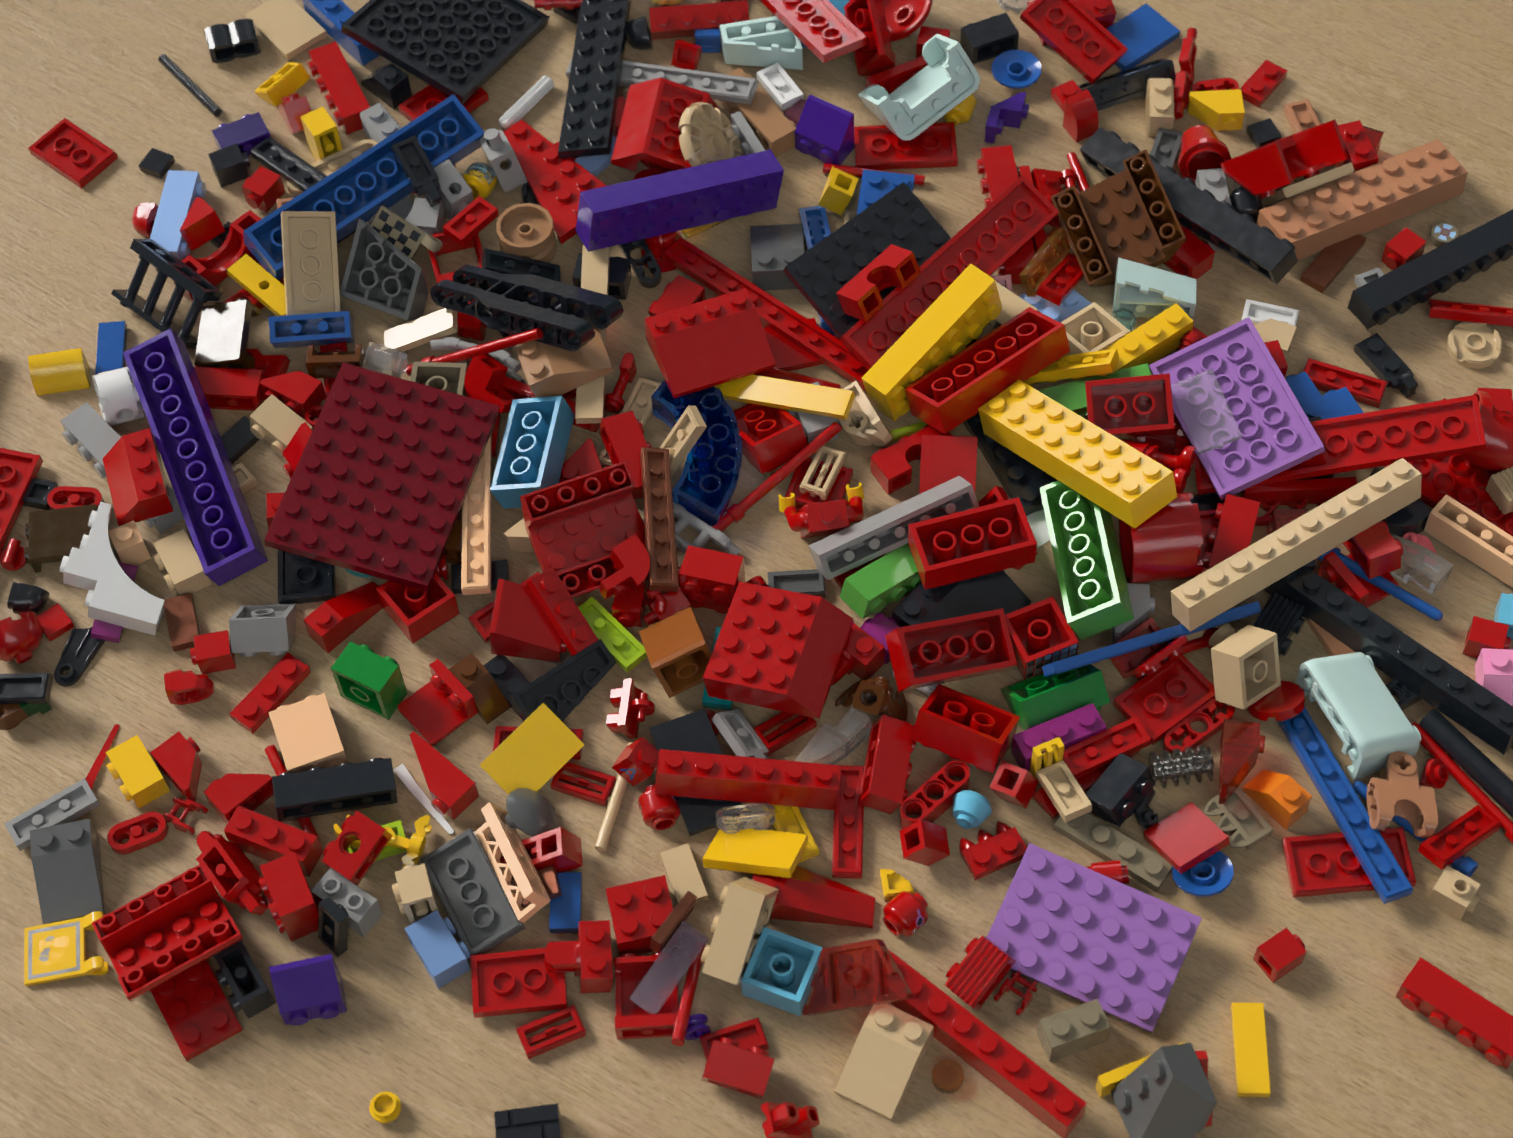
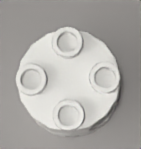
[93,367,144,426]

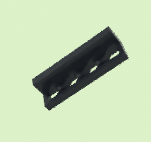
[1078,58,1176,111]

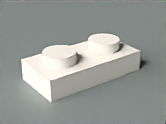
[756,62,804,111]

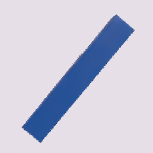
[799,206,836,336]

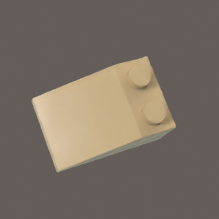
[834,999,934,1121]

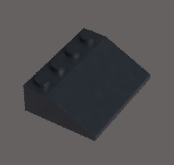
[892,570,1031,627]

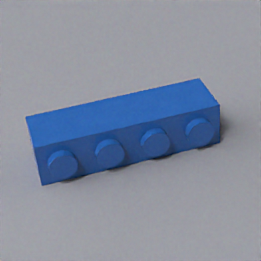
[302,0,380,66]

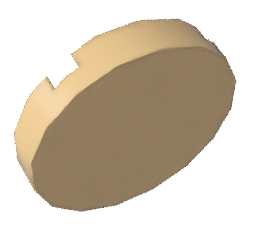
[1446,321,1502,369]

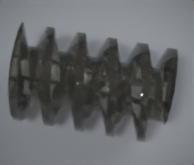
[1148,745,1214,789]

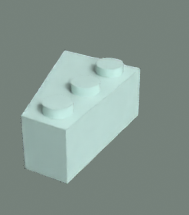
[720,16,803,70]
[1113,257,1197,320]

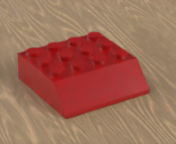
[703,581,854,719]

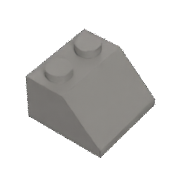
[229,603,297,657]

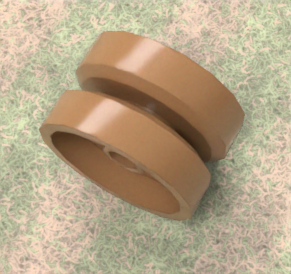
[496,203,557,263]

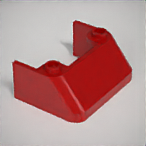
[1220,119,1349,199]

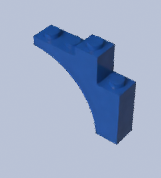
[1285,372,1364,420]

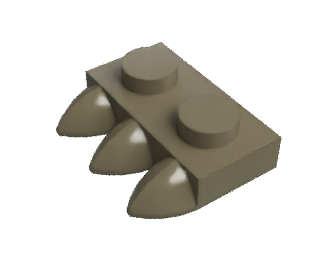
[1204,784,1273,850]

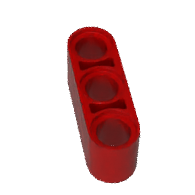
[900,760,970,829]

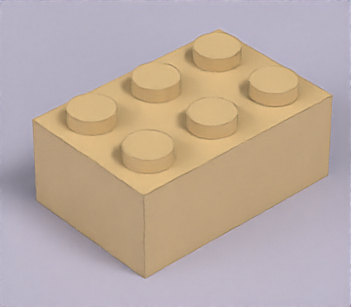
[701,877,779,985]

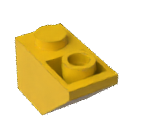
[818,167,858,215]

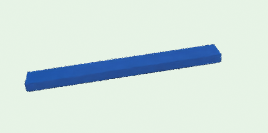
[1042,601,1261,677]
[1277,706,1413,904]

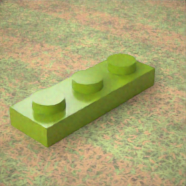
[578,597,647,673]

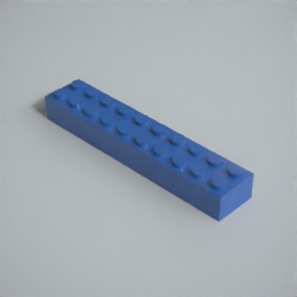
[244,94,485,281]

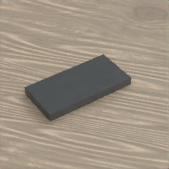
[420,828,525,958]

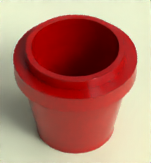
[1178,125,1231,183]

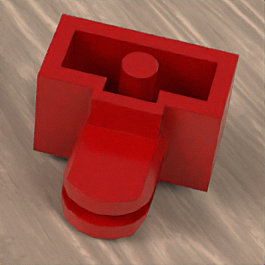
[832,623,885,685]
[543,920,613,994]

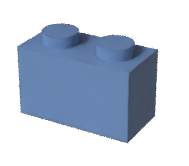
[404,910,471,989]

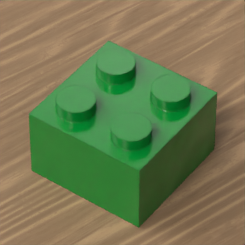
[331,641,408,720]

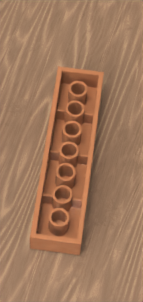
[1257,139,1468,260]

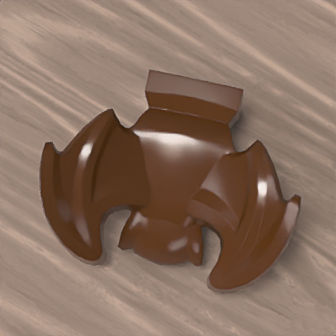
[835,676,908,722]

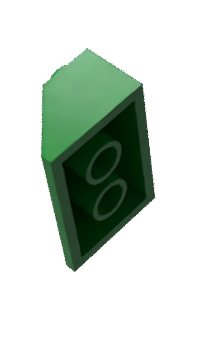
[1001,664,1110,730]

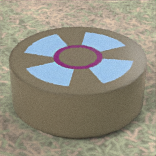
[1430,222,1458,247]

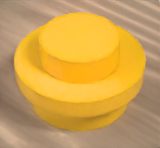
[369,1091,402,1124]

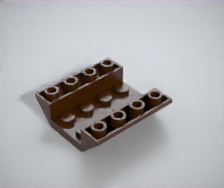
[1051,149,1187,287]

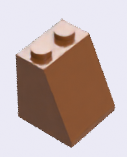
[639,607,712,698]

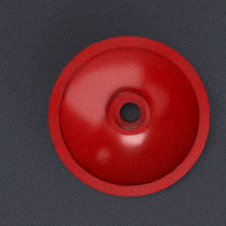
[882,0,933,42]

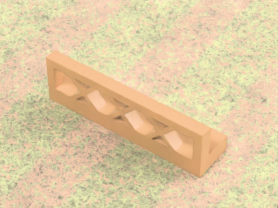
[476,802,551,923]

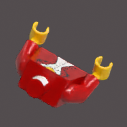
[779,483,865,539]

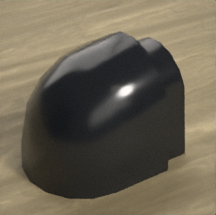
[626,16,653,50]
[7,582,50,615]

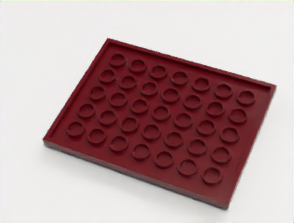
[264,363,500,592]

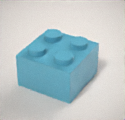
[741,927,823,1016]

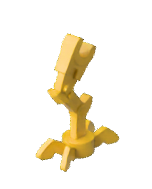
[333,815,432,868]

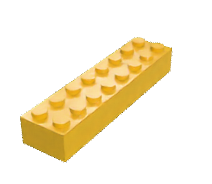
[978,380,1177,528]

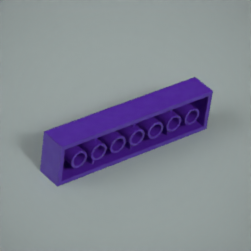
[576,149,784,252]

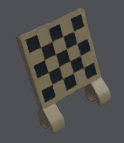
[370,206,443,259]

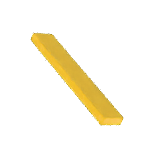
[700,375,856,420]

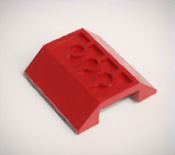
[610,77,720,172]
[520,461,646,598]
[91,865,244,1002]

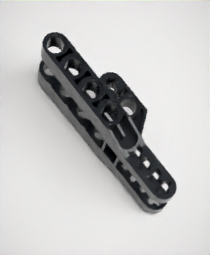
[430,264,624,351]

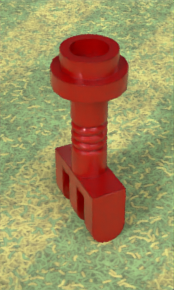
[604,352,637,413]

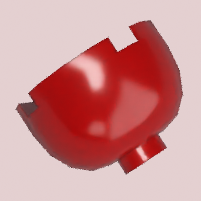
[0,611,43,664]

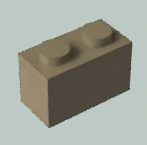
[1037,999,1110,1062]

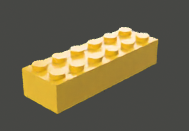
[862,264,1002,422]

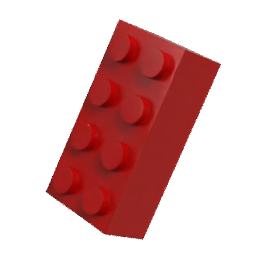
[908,497,1037,590]
[885,608,1017,692]

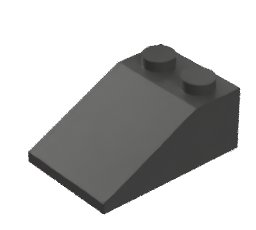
[750,224,804,291]
[30,819,105,924]

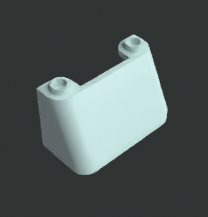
[858,33,980,141]
[1295,652,1421,781]

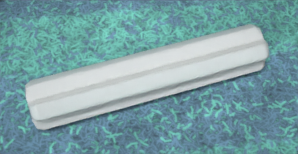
[499,75,554,130]

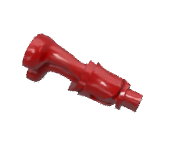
[1120,439,1196,494]

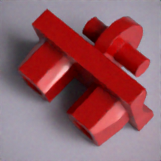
[606,678,655,739]
[760,1102,820,1138]

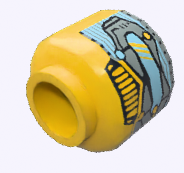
[462,162,497,200]

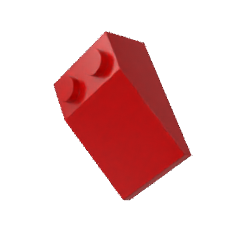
[720,403,808,474]

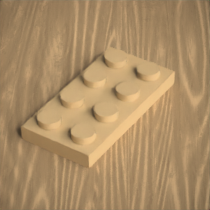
[281,211,341,315]

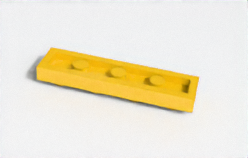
[1024,349,1120,385]

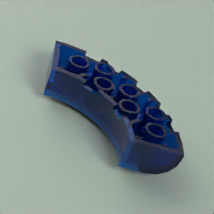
[651,380,742,526]

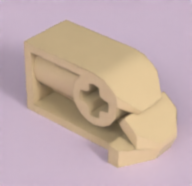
[838,381,893,446]

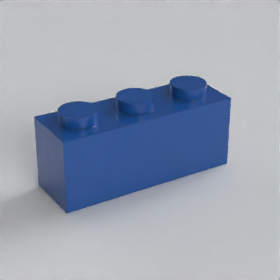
[268,311,355,349]

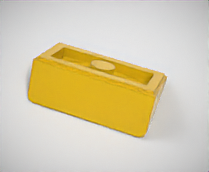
[254,62,310,107]

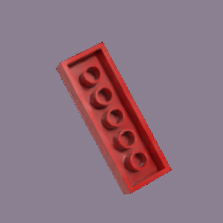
[904,307,1070,434]

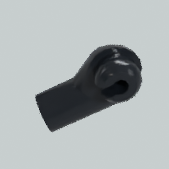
[1133,789,1158,828]

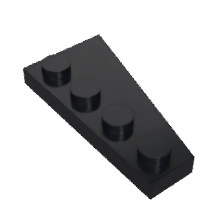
[507,639,617,722]

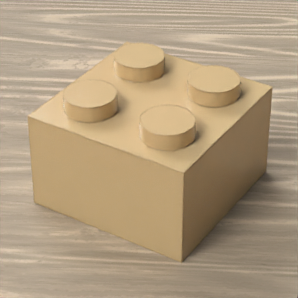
[1211,625,1281,710]

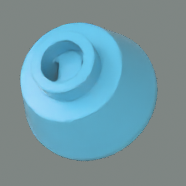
[953,790,992,829]

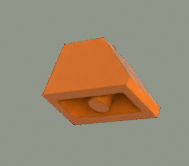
[1242,769,1312,830]

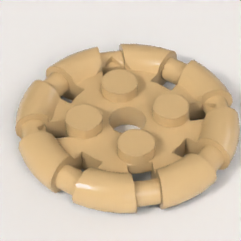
[678,102,743,167]

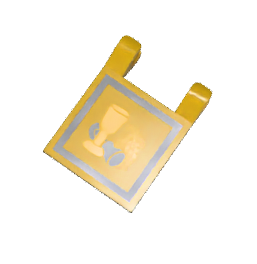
[24,911,108,986]

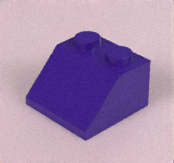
[795,94,854,165]
[269,954,347,1026]

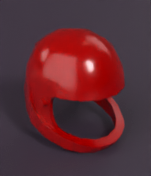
[1457,391,1513,471]

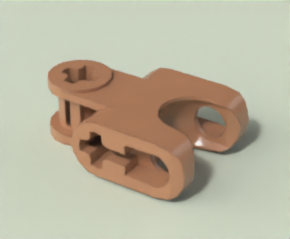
[1366,751,1438,839]

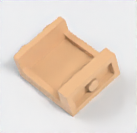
[268,693,348,773]

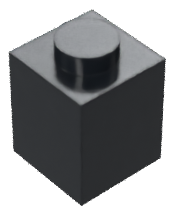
[208,144,251,188]

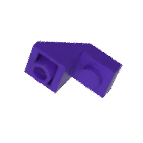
[985,92,1030,144]

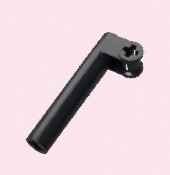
[1419,709,1513,818]

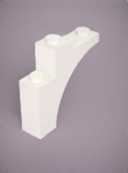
[59,502,165,636]

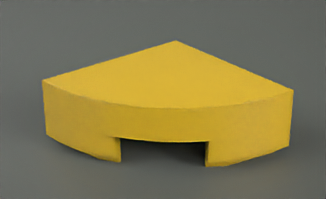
[880,869,914,901]

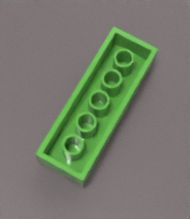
[1040,480,1135,640]

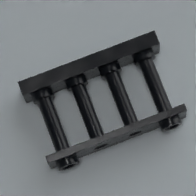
[111,239,223,348]

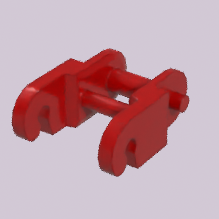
[163,798,208,835]
[994,970,1038,1016]

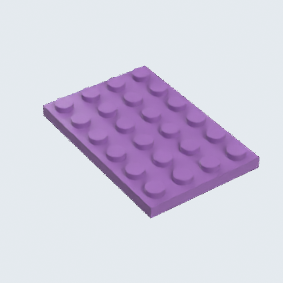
[1149,317,1325,500]
[987,843,1202,1033]

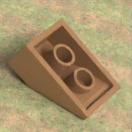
[515,329,614,398]

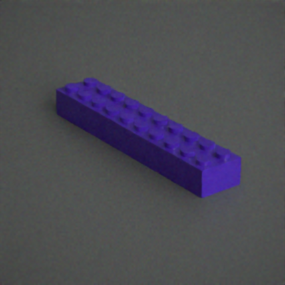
[123,328,268,586]

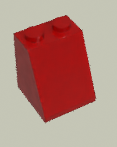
[490,579,567,663]

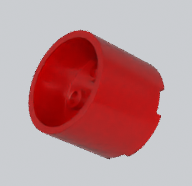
[1119,492,1203,584]

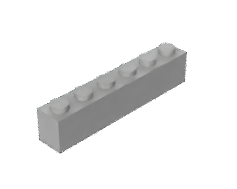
[60,402,184,534]
[809,476,979,580]

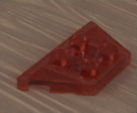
[803,939,913,1016]

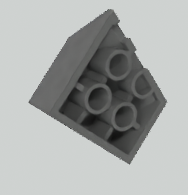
[340,219,428,320]
[1111,1043,1217,1138]

